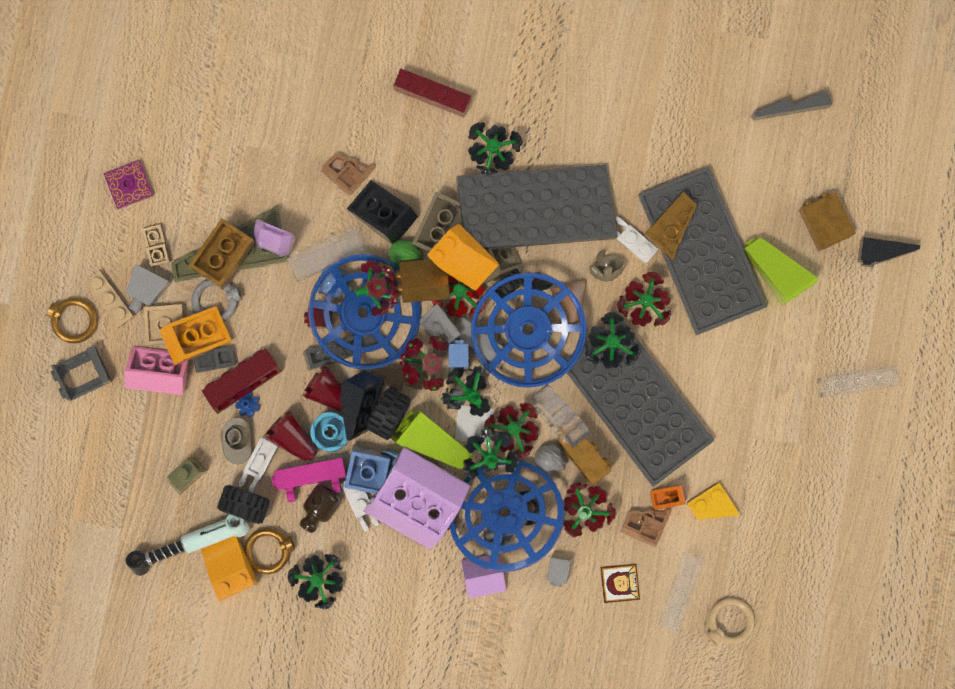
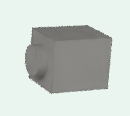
[547,557,570,587]

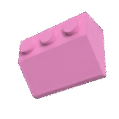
[125,346,189,395]

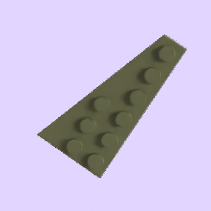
[171,205,288,283]

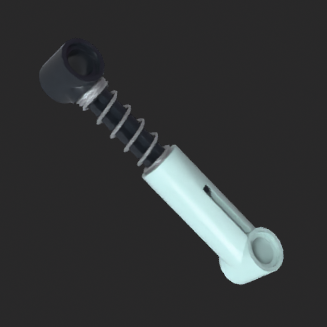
[126,514,249,576]

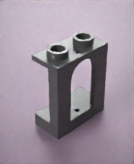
[51,346,112,402]

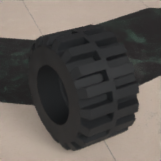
[367,387,410,440]
[217,485,271,524]

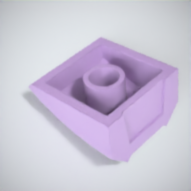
[254,220,296,257]

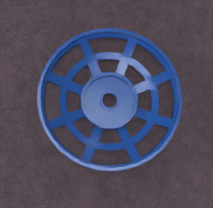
[308,254,420,370]
[471,272,587,388]
[449,460,565,572]

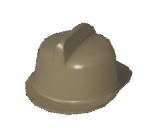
[220,418,251,465]

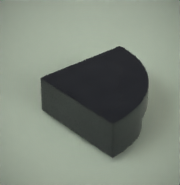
[532,272,553,291]

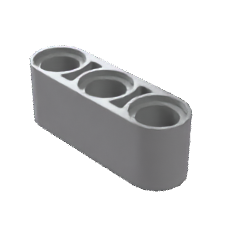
[455,317,503,362]

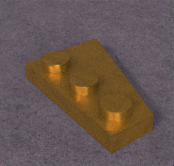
[644,192,697,260]

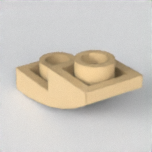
[142,224,169,267]

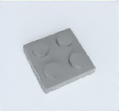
[420,304,461,352]

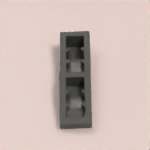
[751,90,832,121]
[303,329,379,371]

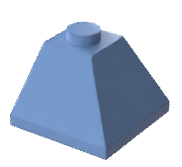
[344,445,390,494]

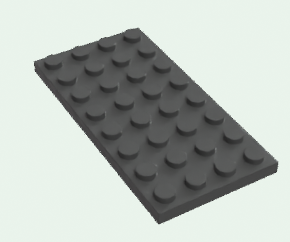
[456,165,618,250]
[638,166,767,336]
[566,321,714,487]

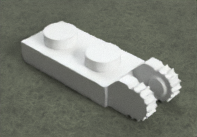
[615,216,658,264]
[238,437,278,493]
[340,482,379,531]

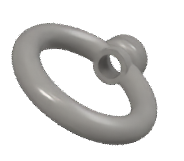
[191,280,242,322]

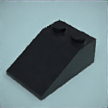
[347,180,418,244]
[340,370,384,441]

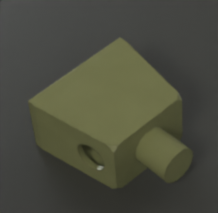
[167,456,207,495]

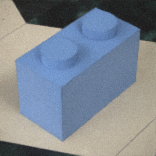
[449,340,468,370]

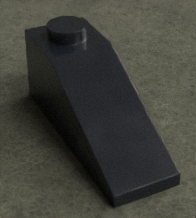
[857,237,920,267]

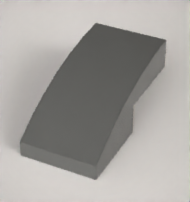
[193,346,236,373]

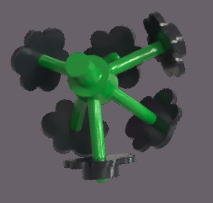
[468,122,522,174]
[585,312,641,369]
[441,365,490,417]
[463,428,519,479]
[287,554,343,610]

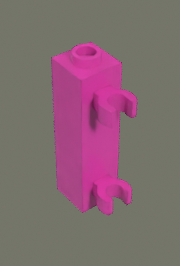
[271,458,347,502]

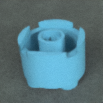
[310,412,349,452]

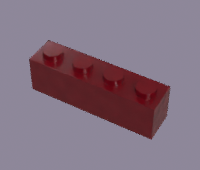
[393,68,471,117]
[201,348,282,414]

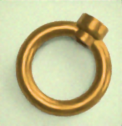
[46,298,97,343]
[244,528,295,575]

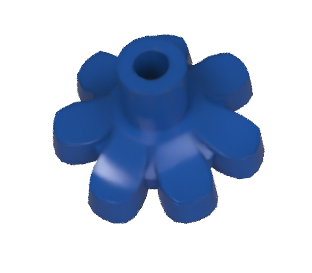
[235,393,260,418]

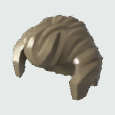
[589,251,625,282]

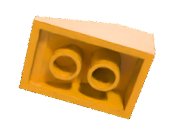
[427,224,500,291]
[159,306,232,365]
[201,536,259,601]

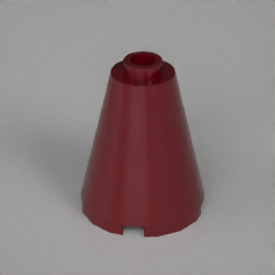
[302,364,342,412]
[263,409,317,461]

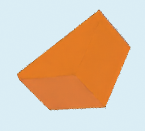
[650,485,685,510]

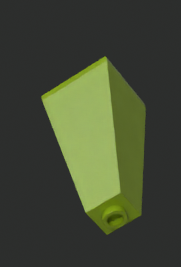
[744,237,819,306]
[390,408,473,469]

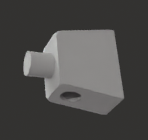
[126,264,171,313]

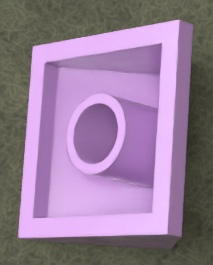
[461,555,507,598]

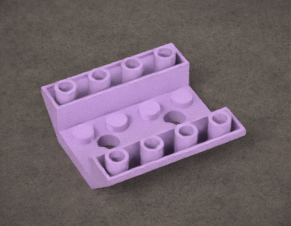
[364,447,470,550]

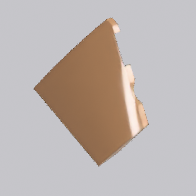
[321,153,375,196]
[551,280,586,324]
[620,509,671,547]

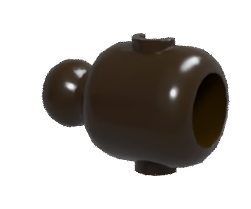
[300,485,341,533]

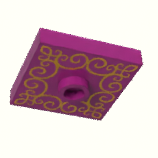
[104,160,153,210]

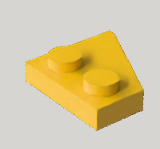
[686,483,739,520]

